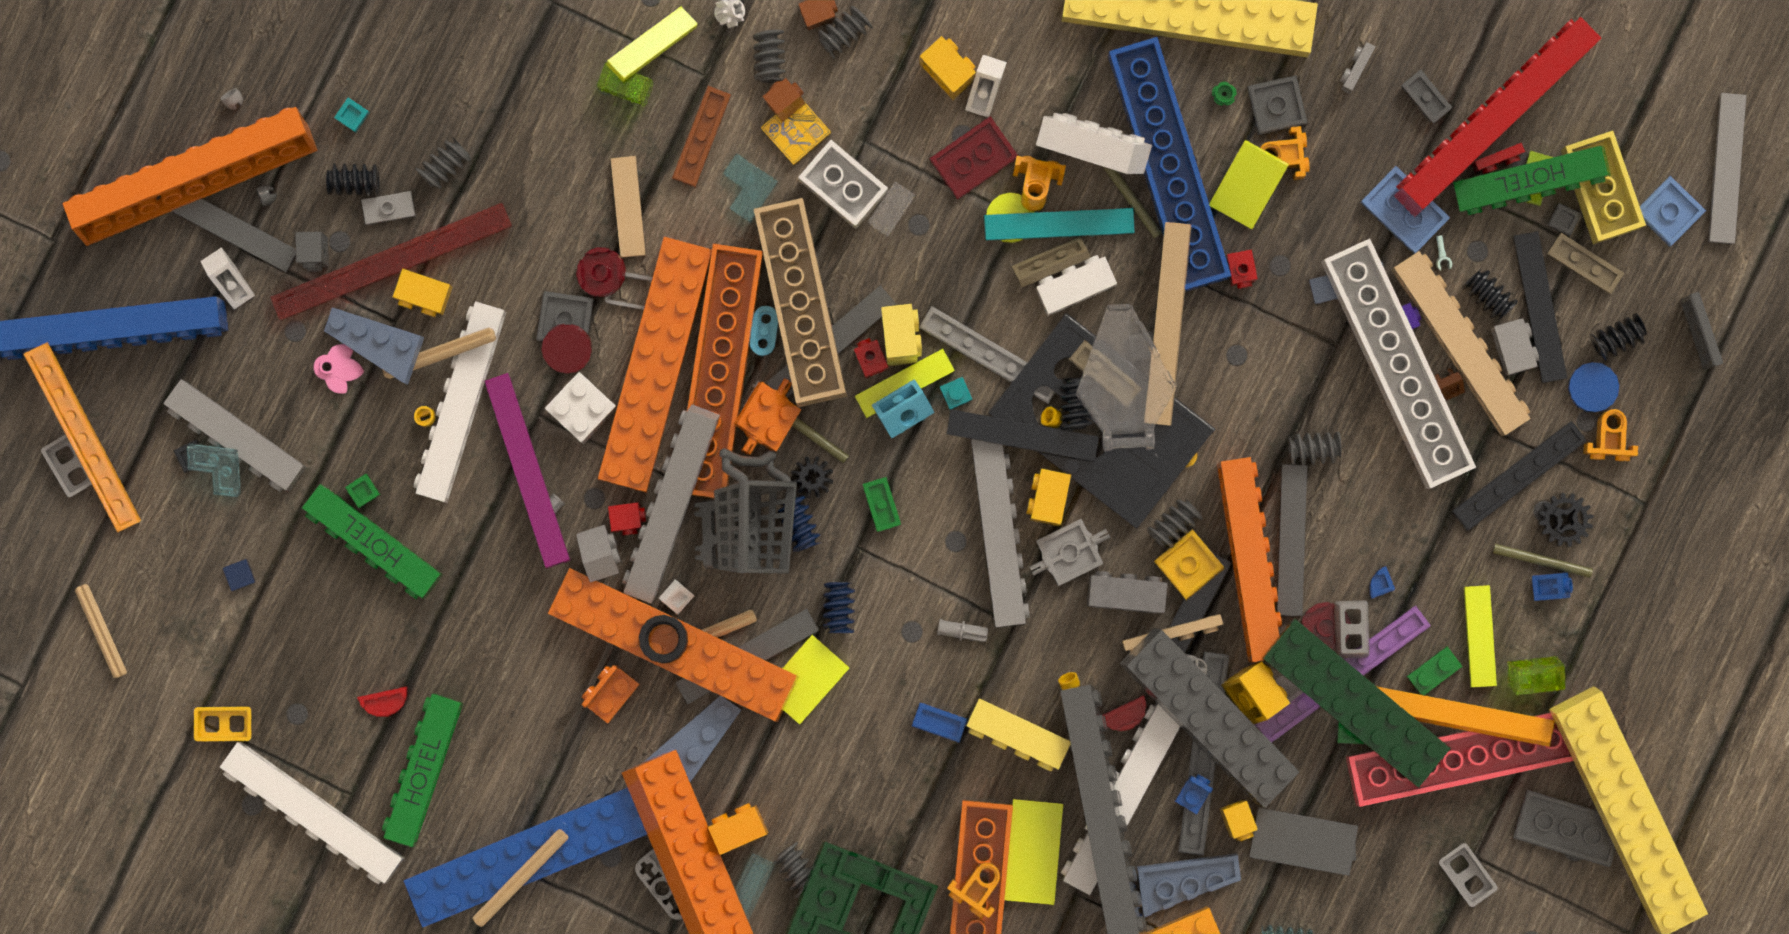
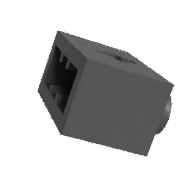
[296,232,329,272]

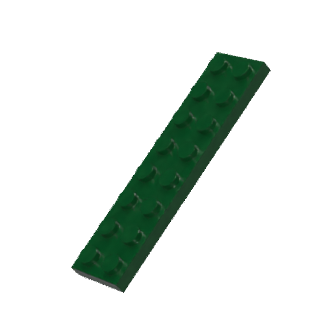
[1262,619,1451,788]

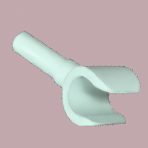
[1435,235,1452,270]

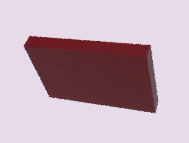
[929,116,1018,200]

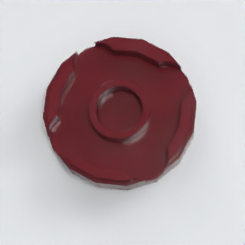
[576,247,626,298]
[541,324,592,374]
[1301,602,1351,651]

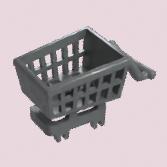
[694,448,797,574]

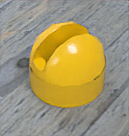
[414,406,436,427]
[1041,407,1062,428]
[1058,672,1080,690]

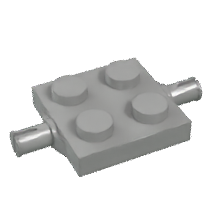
[1029,519,1110,586]

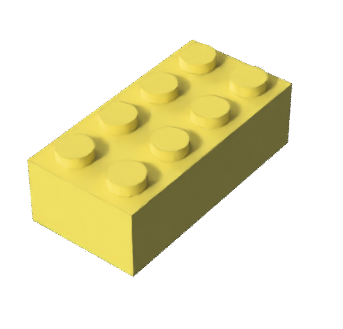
[1561,131,1646,245]
[881,304,922,366]
[966,698,1071,772]

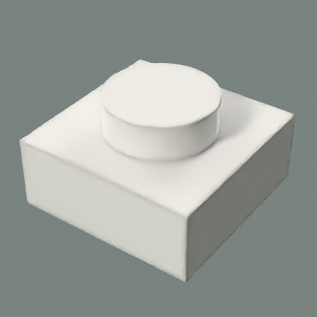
[659,579,694,614]

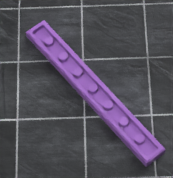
[1254,606,1430,743]

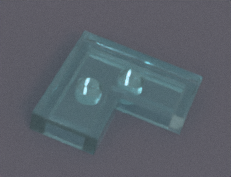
[723,154,778,223]
[187,444,240,497]

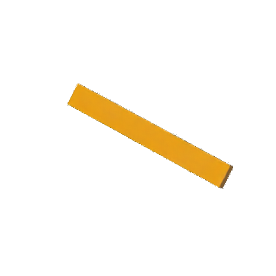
[24,342,141,533]
[1376,686,1555,747]

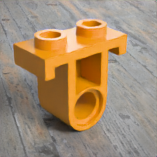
[1260,126,1309,180]
[1013,156,1066,211]
[1583,409,1638,461]
[947,862,1000,919]

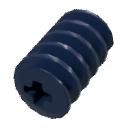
[777,496,822,552]
[823,582,855,633]

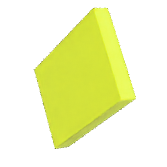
[1209,140,1289,229]
[782,635,849,724]

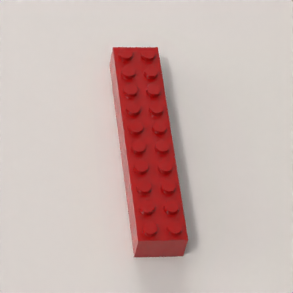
[1394,17,1602,217]

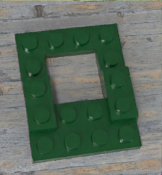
[785,841,938,934]

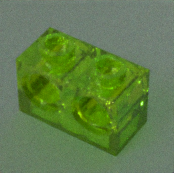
[597,62,654,107]
[1507,656,1566,695]

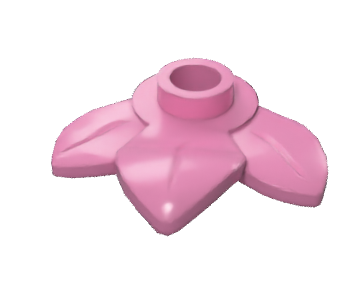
[313,344,364,394]

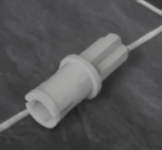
[937,619,988,642]

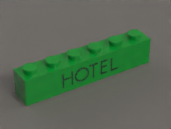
[1453,145,1611,216]
[302,484,443,600]
[382,693,463,847]

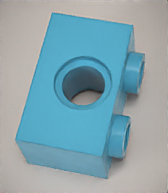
[872,379,935,438]

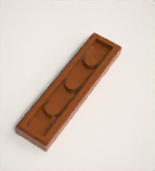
[672,86,731,188]

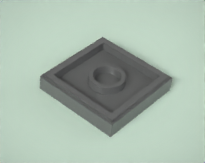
[1247,75,1308,136]
[536,291,594,342]

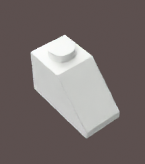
[965,55,1007,117]
[201,248,255,309]

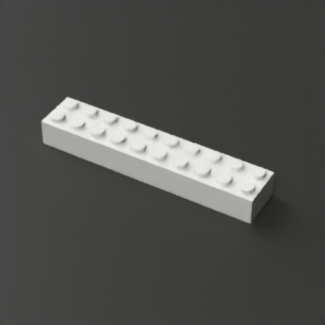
[1321,239,1476,489]

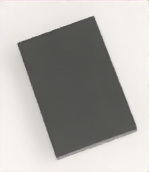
[1680,292,1723,370]

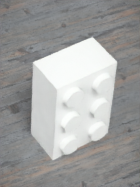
[798,140,888,229]

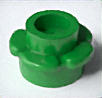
[1212,82,1237,106]

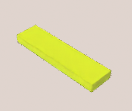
[606,7,697,82]
[855,349,955,418]
[1464,585,1497,687]

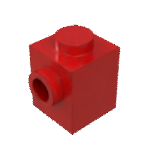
[1225,250,1257,289]
[854,338,889,379]
[608,502,647,536]

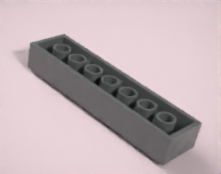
[1119,628,1299,808]

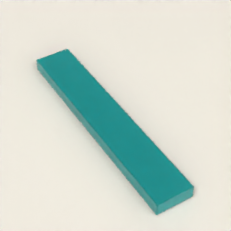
[984,208,1135,241]

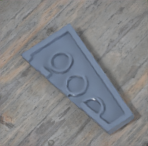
[324,307,424,385]
[644,696,741,782]
[1137,853,1241,918]

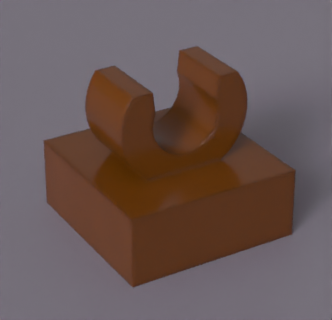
[1435,368,1465,401]

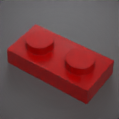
[1471,143,1525,175]

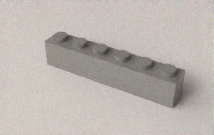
[163,379,307,492]

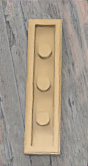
[611,156,646,258]

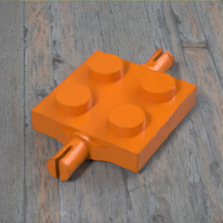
[734,378,801,456]

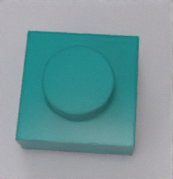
[334,97,370,133]
[940,377,973,410]

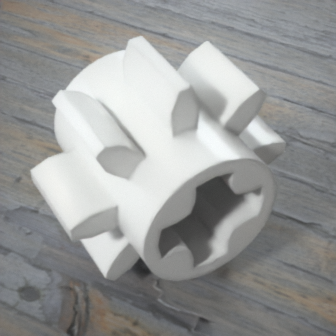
[714,0,745,28]

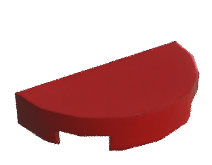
[357,687,407,717]
[1103,695,1146,731]

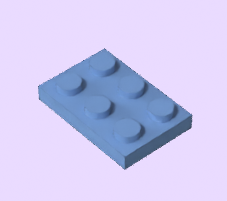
[1360,166,1450,254]

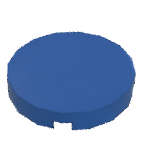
[1568,362,1619,413]

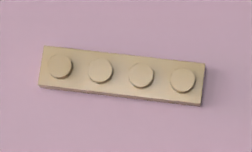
[1122,614,1223,652]

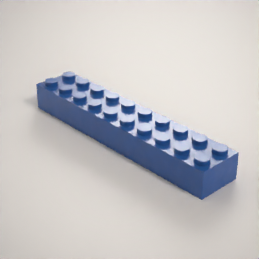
[1108,37,1231,292]
[0,297,228,360]
[404,788,647,928]

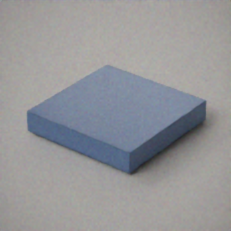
[1640,176,1706,247]

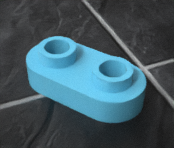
[750,306,778,356]

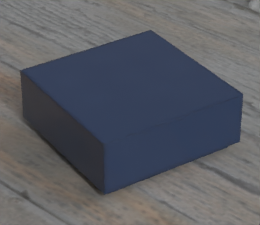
[223,559,256,592]

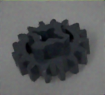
[1538,493,1594,547]

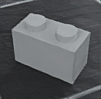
[1491,318,1539,376]
[576,525,621,582]

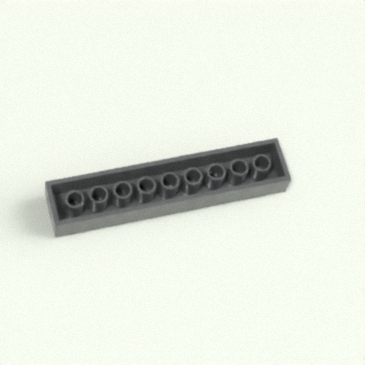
[1061,685,1147,934]

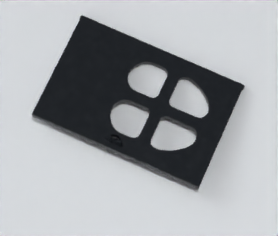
[989,313,1216,529]

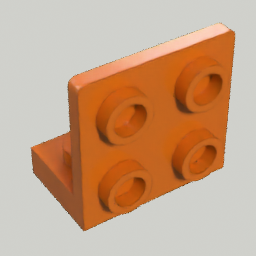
[581,665,640,724]

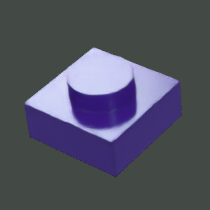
[1402,303,1421,330]

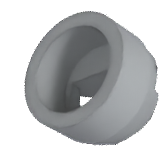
[221,88,243,110]

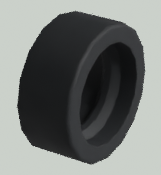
[639,615,688,664]

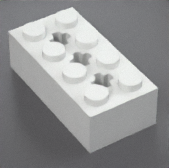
[1036,113,1152,174]

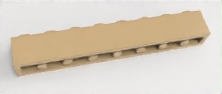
[1391,251,1531,437]

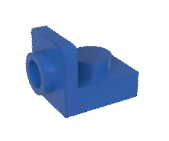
[1532,573,1573,601]
[1175,774,1213,814]

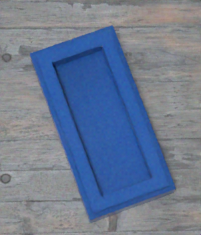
[912,703,967,743]

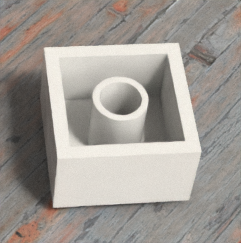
[545,372,617,444]

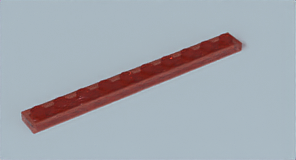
[270,203,512,321]

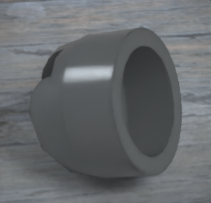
[256,185,277,207]

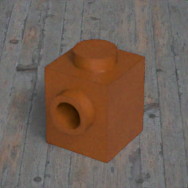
[798,0,838,31]
[762,78,805,122]

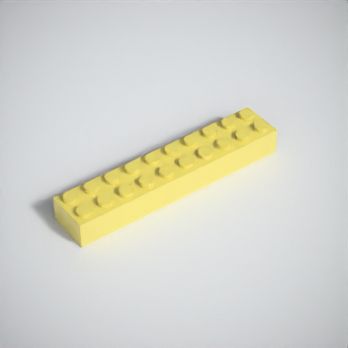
[1061,0,1318,58]
[1549,686,1708,934]

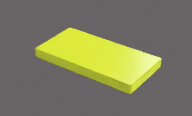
[1004,799,1063,905]

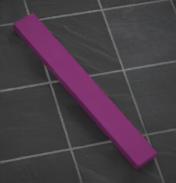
[485,373,571,569]

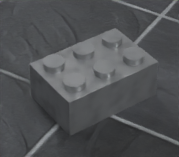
[1086,571,1168,614]

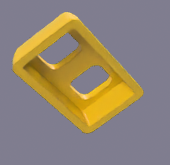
[194,707,251,741]

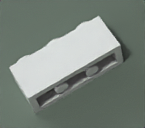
[1035,255,1117,316]

